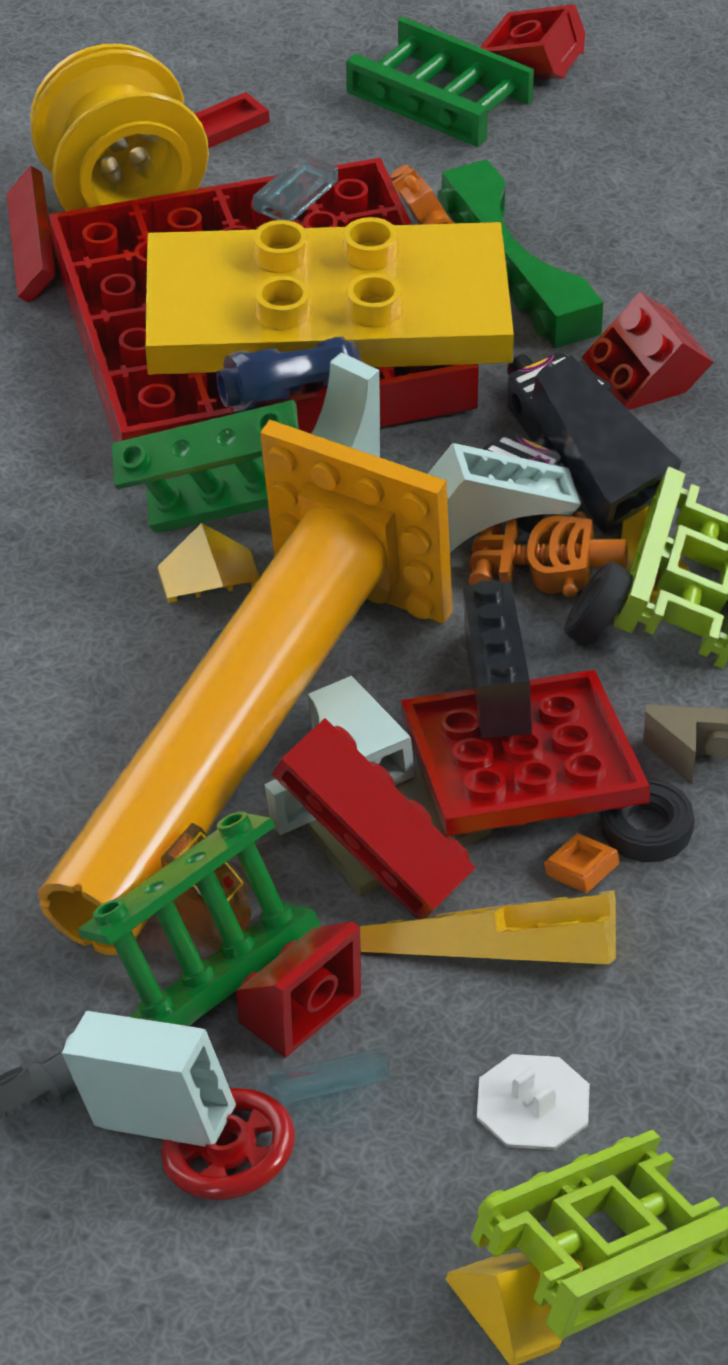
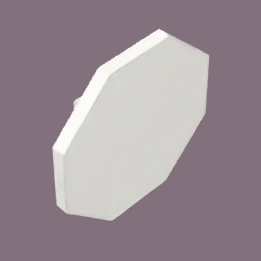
[477,1054,590,1150]

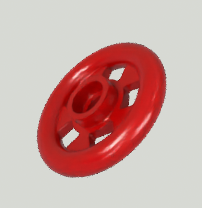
[161,1088,295,1200]

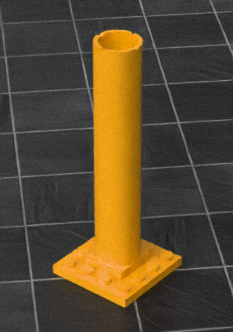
[38,420,453,955]

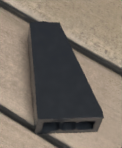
[530,355,682,533]

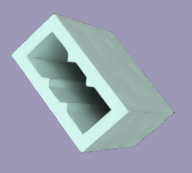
[62,1011,236,1147]

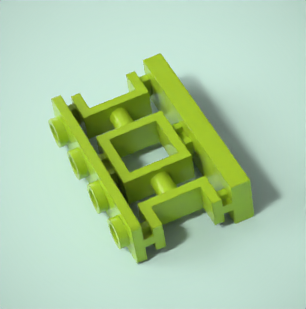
[613,467,728,669]
[471,1130,728,1340]

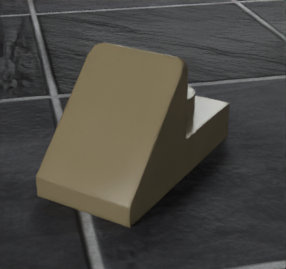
[643,704,728,784]

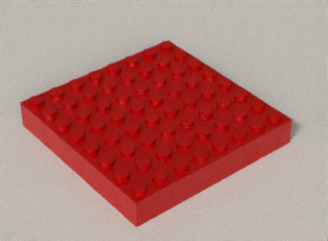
[49,157,479,443]

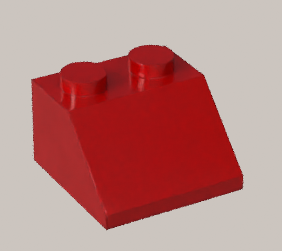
[237,922,361,1058]

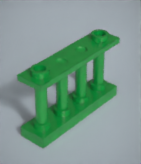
[346,16,534,147]
[111,400,299,532]
[77,811,321,1026]

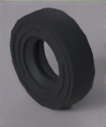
[564,561,633,646]
[601,779,695,862]

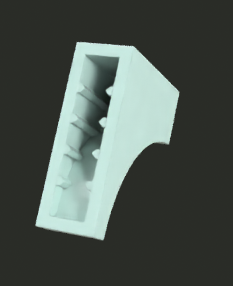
[312,352,380,457]
[428,443,581,553]
[264,676,415,835]

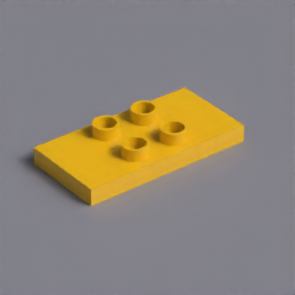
[146,217,514,374]

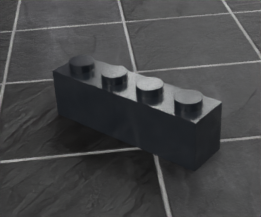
[462,580,532,738]

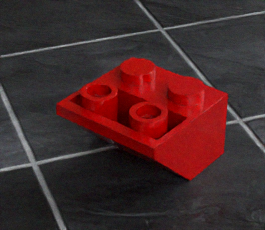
[582,291,714,410]

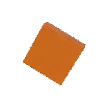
[544,833,620,894]

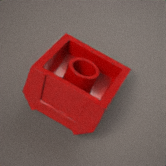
[480,4,585,79]

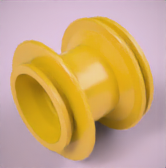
[30,44,209,211]

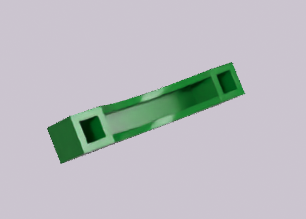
[437,159,604,349]

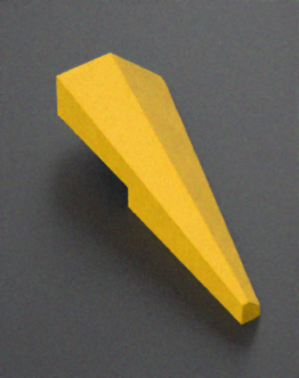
[359,890,616,964]

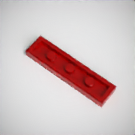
[6,165,55,302]

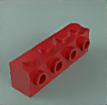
[272,718,476,919]

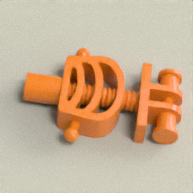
[390,164,454,225]
[468,511,628,598]

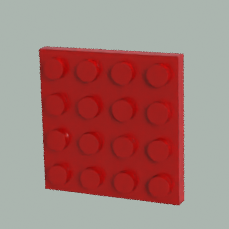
[401,670,650,836]

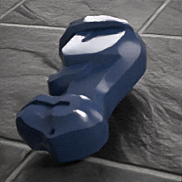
[216,336,362,414]

